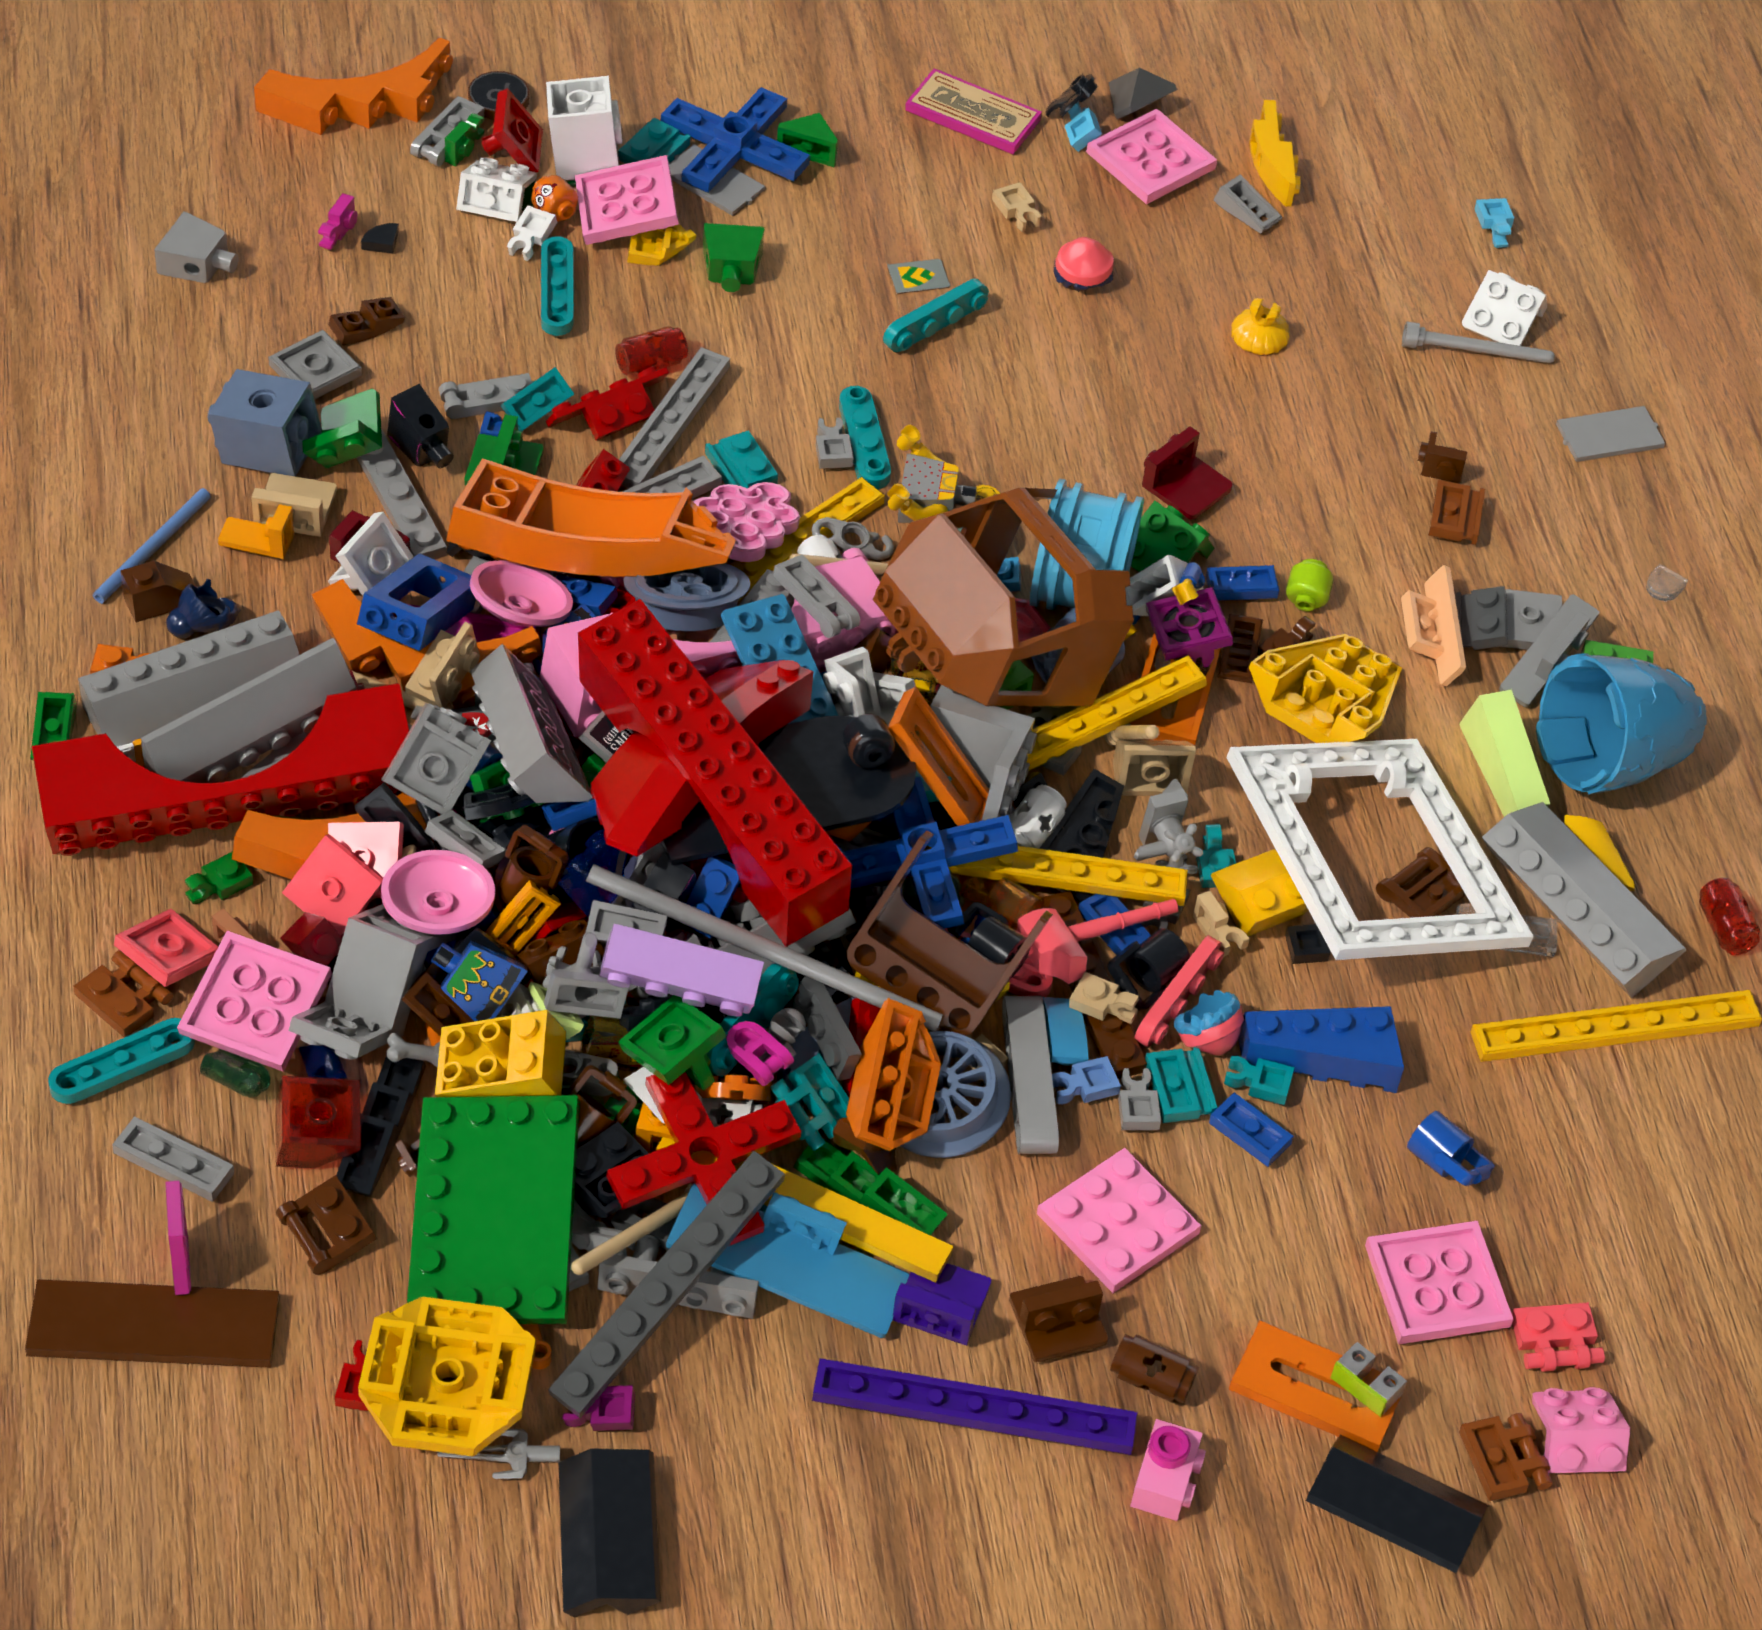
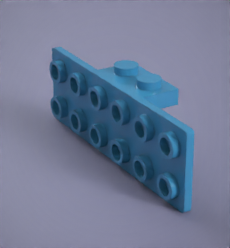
[721,594,839,724]
[666,1183,909,1338]

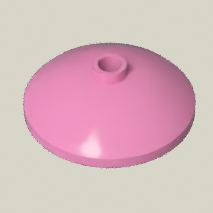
[470,560,573,627]
[381,850,495,935]

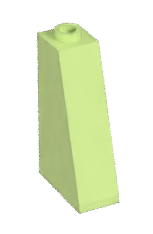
[1459,689,1550,817]

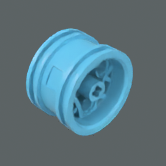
[1029,478,1144,611]

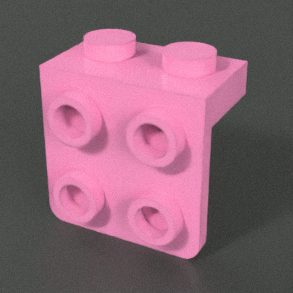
[1532,1387,1630,1473]

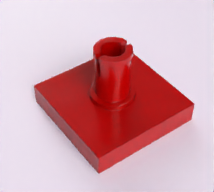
[482,88,543,173]

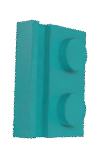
[618,118,691,164]
[705,430,778,489]
[1145,1047,1218,1123]

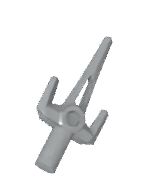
[437,1429,560,1479]

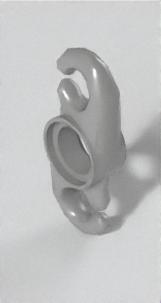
[812,517,894,561]

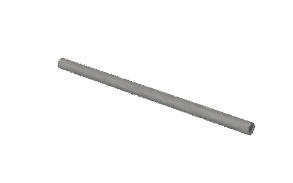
[586,864,943,1032]

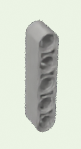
[1002,996,1059,1154]

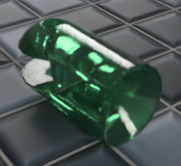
[200,1049,271,1098]

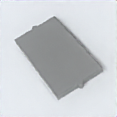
[669,145,765,216]
[1556,406,1665,462]

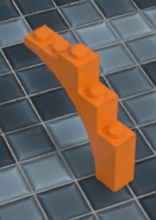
[254,37,453,135]
[311,579,542,709]
[232,793,440,880]

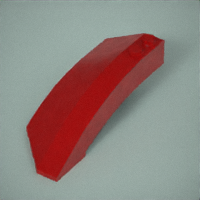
[590,660,814,857]

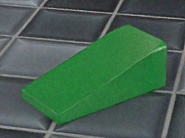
[30,692,77,760]

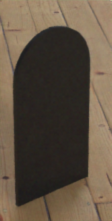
[661,716,916,865]

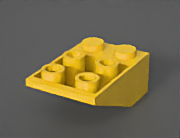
[435,1010,566,1097]

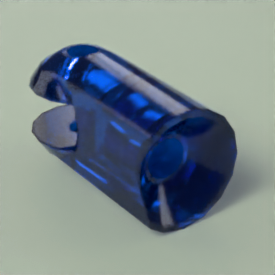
[299,1044,348,1101]

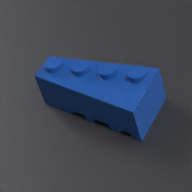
[1238,1006,1404,1093]

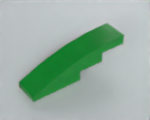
[793,1139,948,1235]

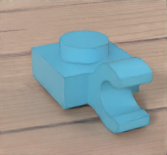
[1065,102,1102,152]
[1474,198,1514,248]

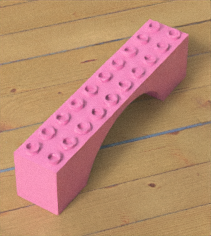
[539,556,896,737]

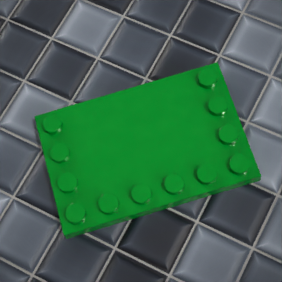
[407,1095,580,1324]

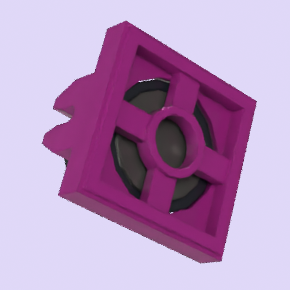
[1146,587,1233,668]

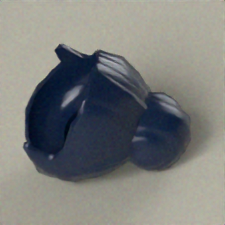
[166,579,241,639]

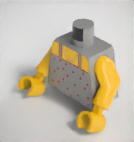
[887,425,977,523]

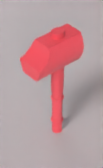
[1017,899,1178,984]

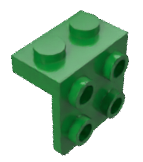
[302,389,382,469]
[1131,500,1215,572]

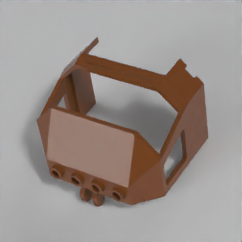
[873,488,1134,706]

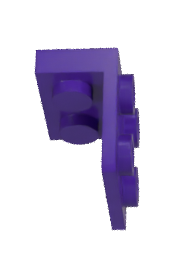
[892,1263,992,1346]

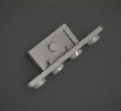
[1499,594,1599,707]

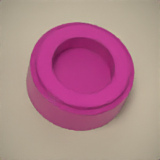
[1148,1426,1191,1469]

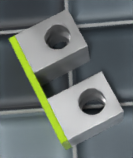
[1331,1342,1407,1417]

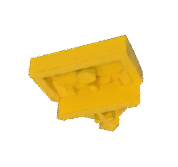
[627,224,697,266]

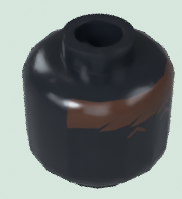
[843,714,895,769]

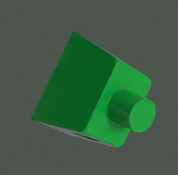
[703,223,764,292]

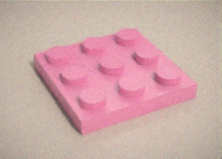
[1086,109,1217,204]
[575,155,679,245]
[177,931,332,1072]
[1037,1148,1201,1293]
[1365,1221,1513,1344]

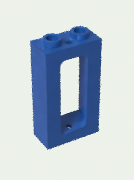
[357,553,476,651]

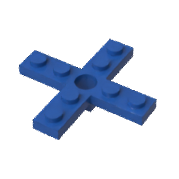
[660,87,810,193]
[844,776,1018,929]

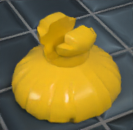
[1231,298,1290,355]

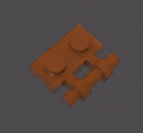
[73,950,173,1038]
[1459,1413,1553,1501]

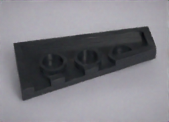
[1039,769,1124,903]

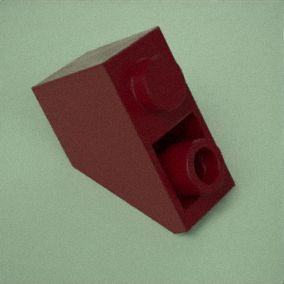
[280,912,343,985]

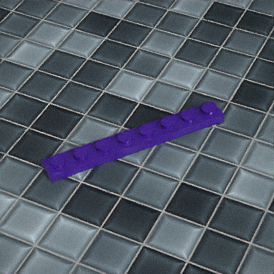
[812,1358,1137,1455]

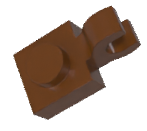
[1257,616,1316,656]

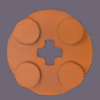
[695,1075,772,1104]

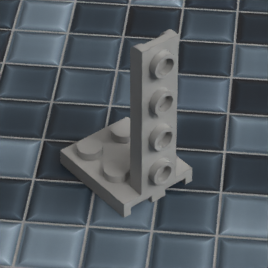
[381,703,491,815]

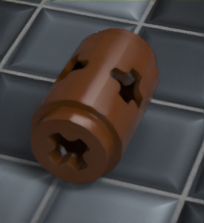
[1110,1334,1199,1403]

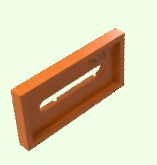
[1130,633,1221,745]
[888,687,989,826]
[1229,1320,1407,1452]

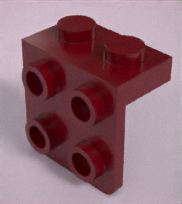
[1142,426,1233,520]

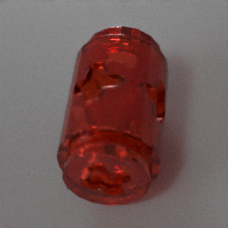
[615,326,688,376]
[1699,878,1760,955]

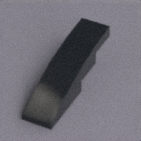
[336,1055,426,1197]

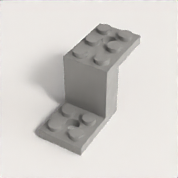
[923,685,1037,821]
[288,904,458,1059]

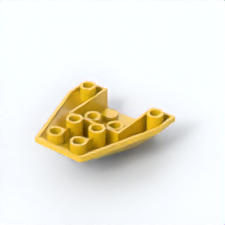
[1249,634,1402,743]

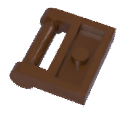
[1376,847,1466,918]
[276,1175,377,1275]

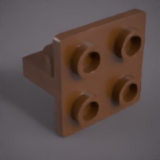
[1009,1276,1108,1363]

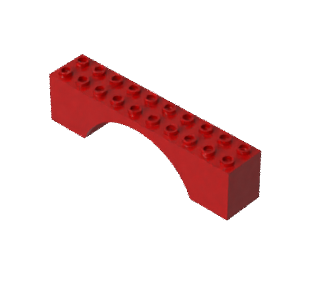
[578,599,852,947]
[32,683,409,856]

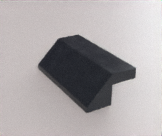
[1306,1435,1489,1573]
[559,1449,661,1617]

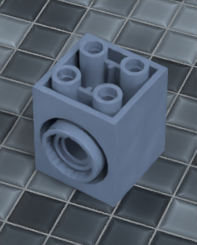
[208,369,322,476]

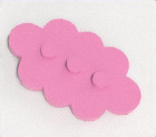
[694,482,800,562]

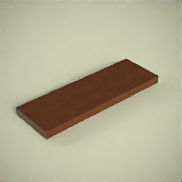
[25,1279,280,1368]

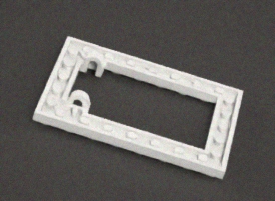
[1226,739,1534,960]

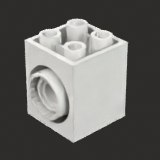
[546,76,623,181]

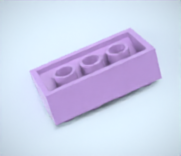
[600,923,764,1016]

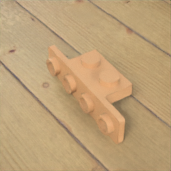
[1401,565,1466,687]

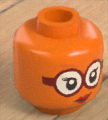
[531,175,578,223]

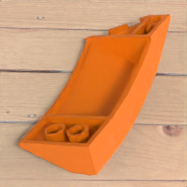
[446,458,736,577]

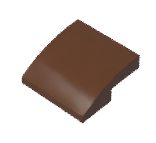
[402,962,475,1037]

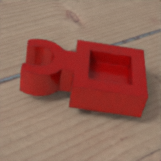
[335,1340,369,1411]

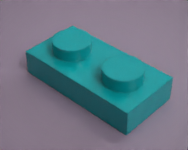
[500,367,574,431]

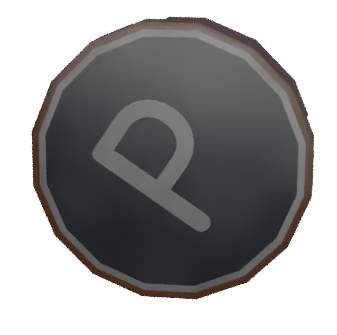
[468,71,529,120]

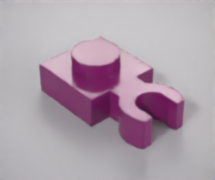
[563,1385,636,1431]

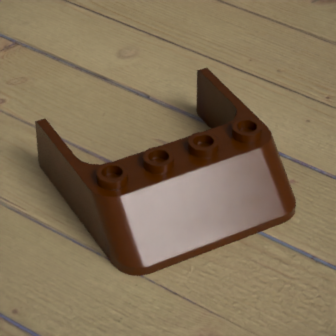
[847,830,1053,1036]

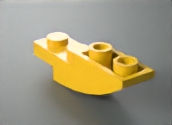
[1249,100,1300,207]

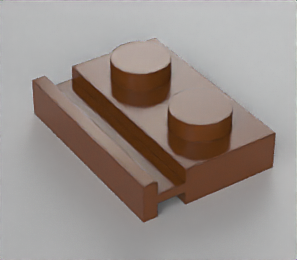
[1428,480,1485,545]

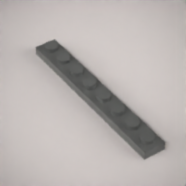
[548,1151,785,1418]

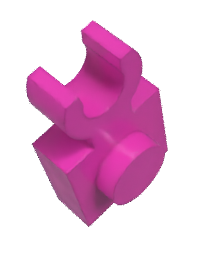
[318,193,358,250]

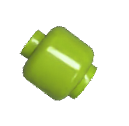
[1286,559,1334,611]

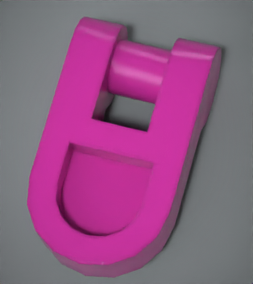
[726,1021,794,1086]

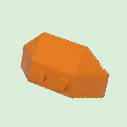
[846,998,941,1151]

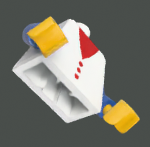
[1124,555,1205,640]

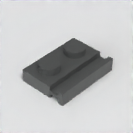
[1456,586,1508,650]

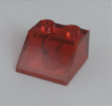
[275,1075,361,1169]

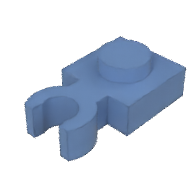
[1052,1056,1121,1104]

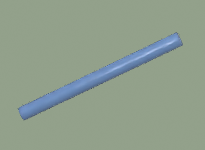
[93,488,211,604]

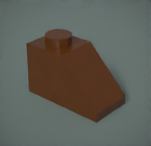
[120,560,196,622]

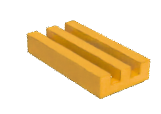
[485,880,560,956]

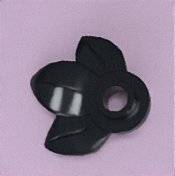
[1046,74,1098,117]

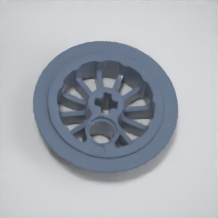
[623,563,750,631]
[901,1031,1011,1158]

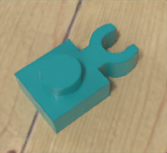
[1224,1056,1295,1105]

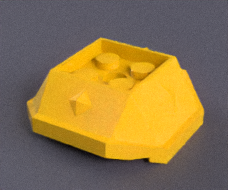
[358,1297,536,1457]

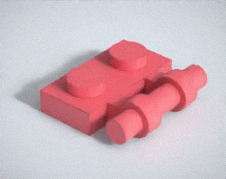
[1511,1302,1605,1372]

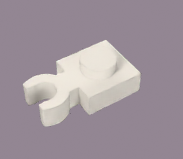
[507,205,557,261]

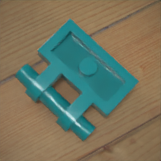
[770,1054,849,1151]

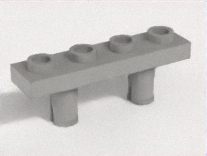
[597,1235,759,1319]

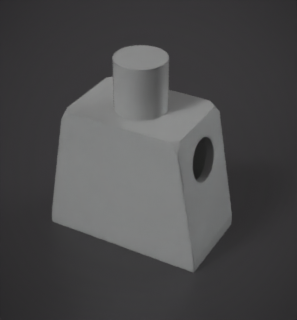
[154,212,239,283]

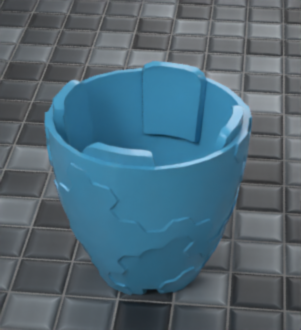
[1536,653,1707,794]

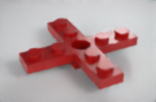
[607,1072,801,1247]

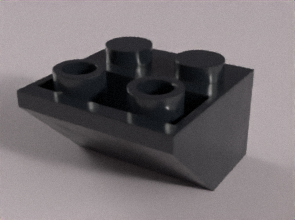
[574,1122,649,1218]

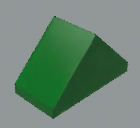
[777,113,838,167]

